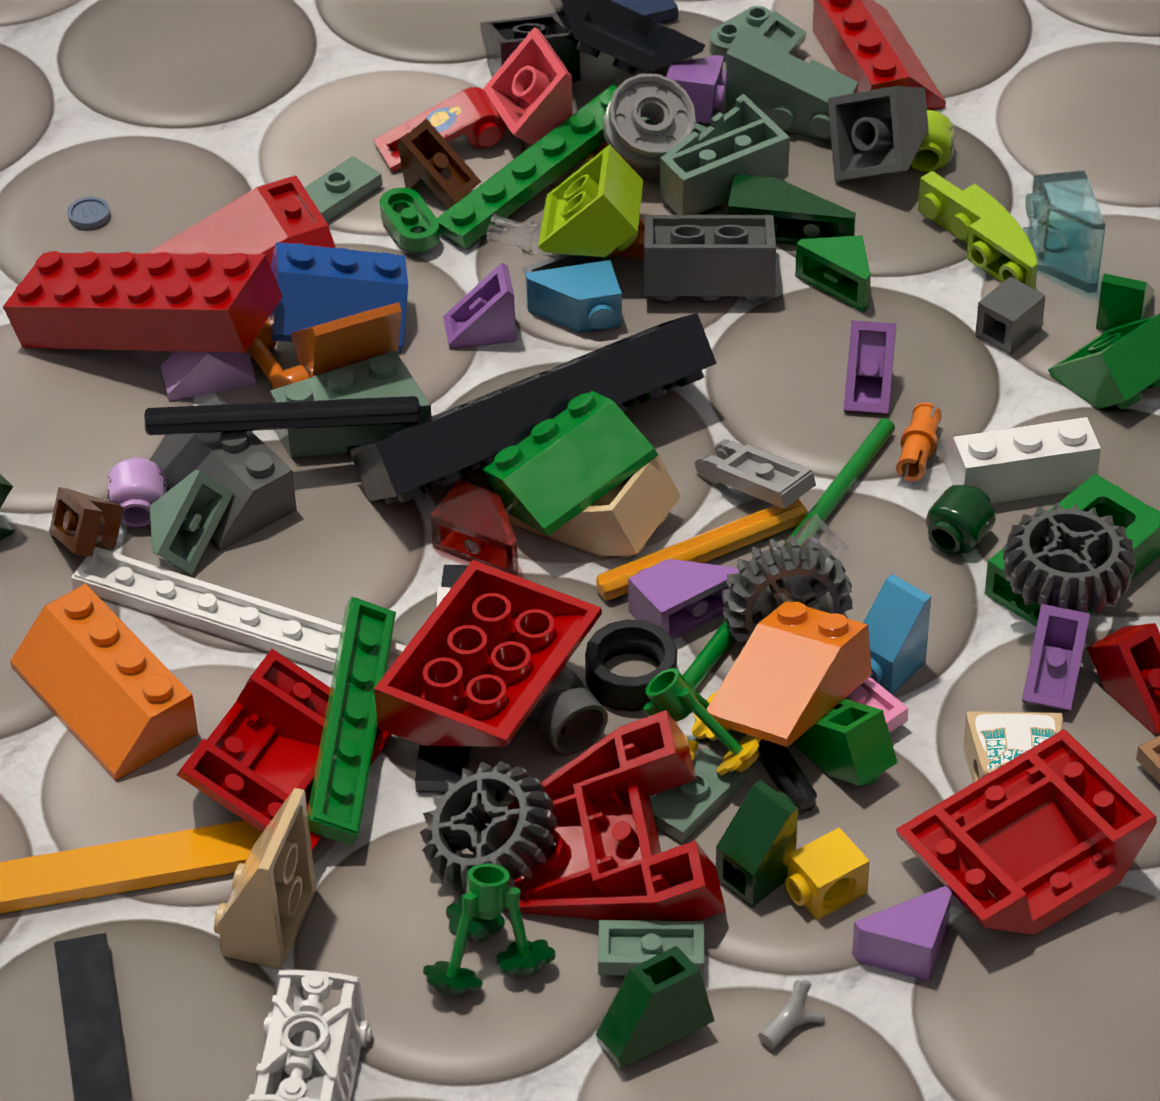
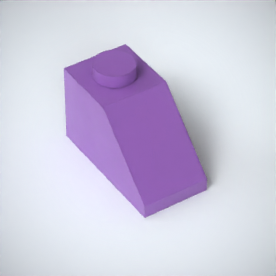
[628,559,740,640]

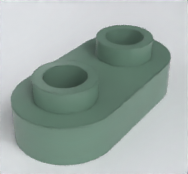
[709,6,773,61]

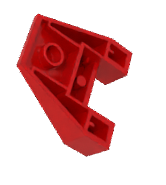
[505,710,726,921]

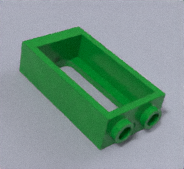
[984,473,1160,627]

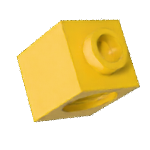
[785,827,870,920]

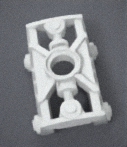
[246,970,372,1101]

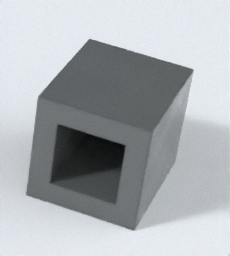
[975,276,1046,355]

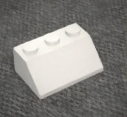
[938,417,1101,504]

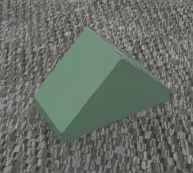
[150,470,234,575]

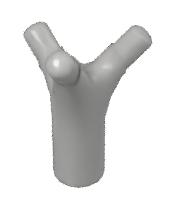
[758,980,824,1049]

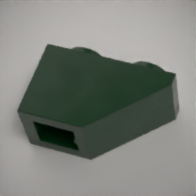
[716,780,798,908]
[596,946,715,1068]

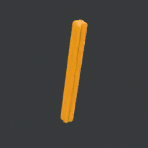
[596,498,807,601]

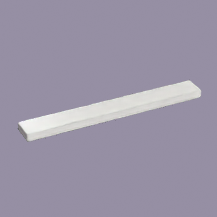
[71,547,406,673]

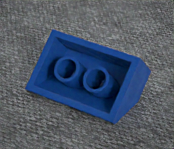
[270,242,408,353]

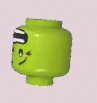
[910,110,955,172]

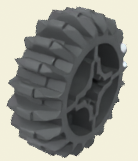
[1003,502,1135,614]
[722,535,853,647]
[419,761,559,893]

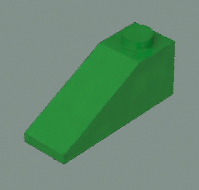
[792,699,898,786]

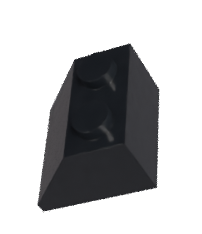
[480,13,581,82]

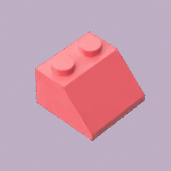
[483,27,573,145]

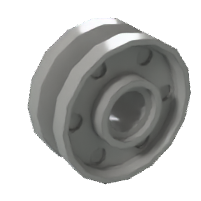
[602,74,696,169]

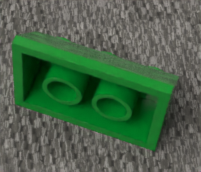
[483,391,659,536]

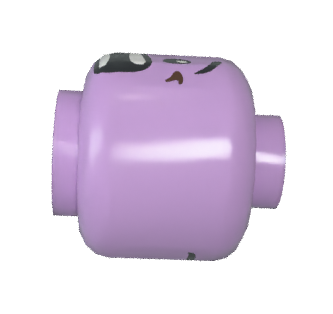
[107,457,167,527]

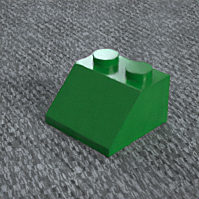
[1048,314,1160,409]

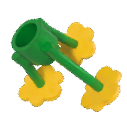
[643,668,761,776]

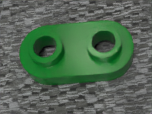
[380,187,440,253]

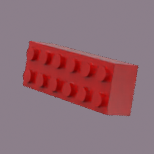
[3,251,283,353]

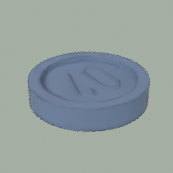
[67,197,110,230]

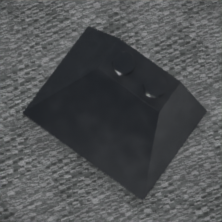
[550,0,705,75]

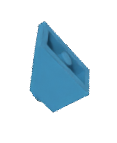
[525,260,622,333]
[863,574,931,694]

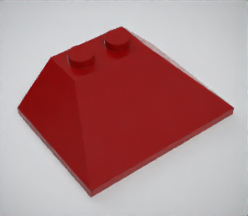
[177,649,392,850]
[896,729,1157,935]

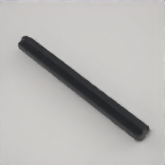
[144,396,420,435]

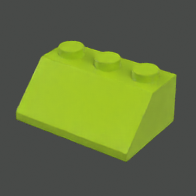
[538,145,643,257]

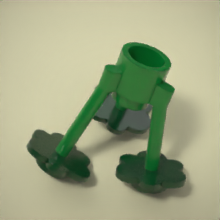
[423,863,556,997]

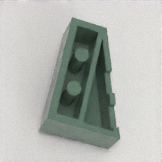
[725,25,858,141]
[660,94,790,215]
[270,350,432,458]

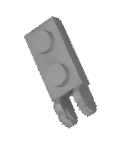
[694,439,816,509]

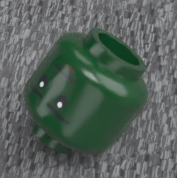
[925,485,996,554]

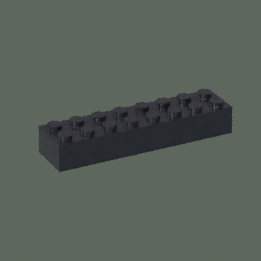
[349,313,717,505]

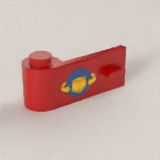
[374,87,506,173]

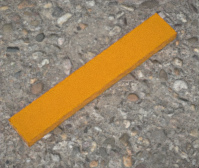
[0,820,263,914]

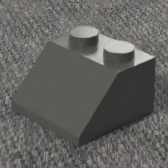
[828,86,928,181]

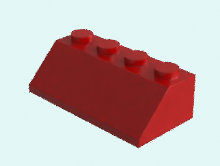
[812,0,946,111]

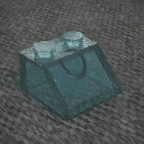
[1023,170,1106,293]

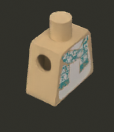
[963,711,1063,783]

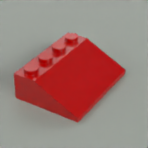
[374,560,602,747]

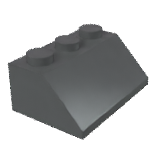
[644,215,776,301]
[150,397,297,551]

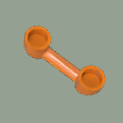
[247,318,310,389]

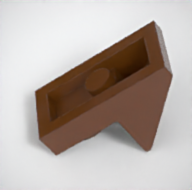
[397,118,482,209]
[49,487,124,557]

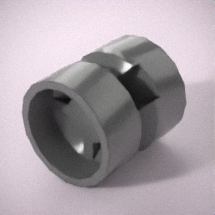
[529,663,608,755]

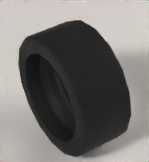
[585,619,677,712]

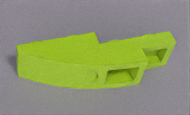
[918,171,1038,289]

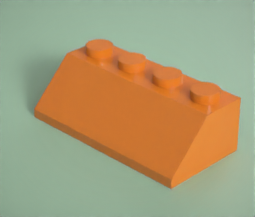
[10,584,199,781]

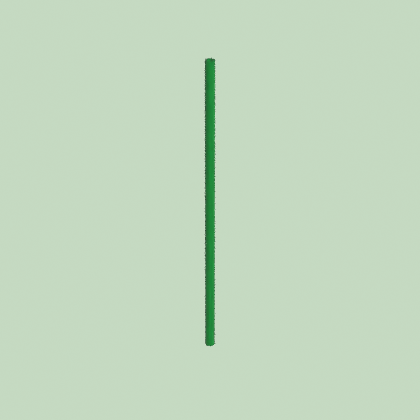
[682,418,895,690]

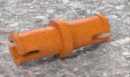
[896,402,942,482]

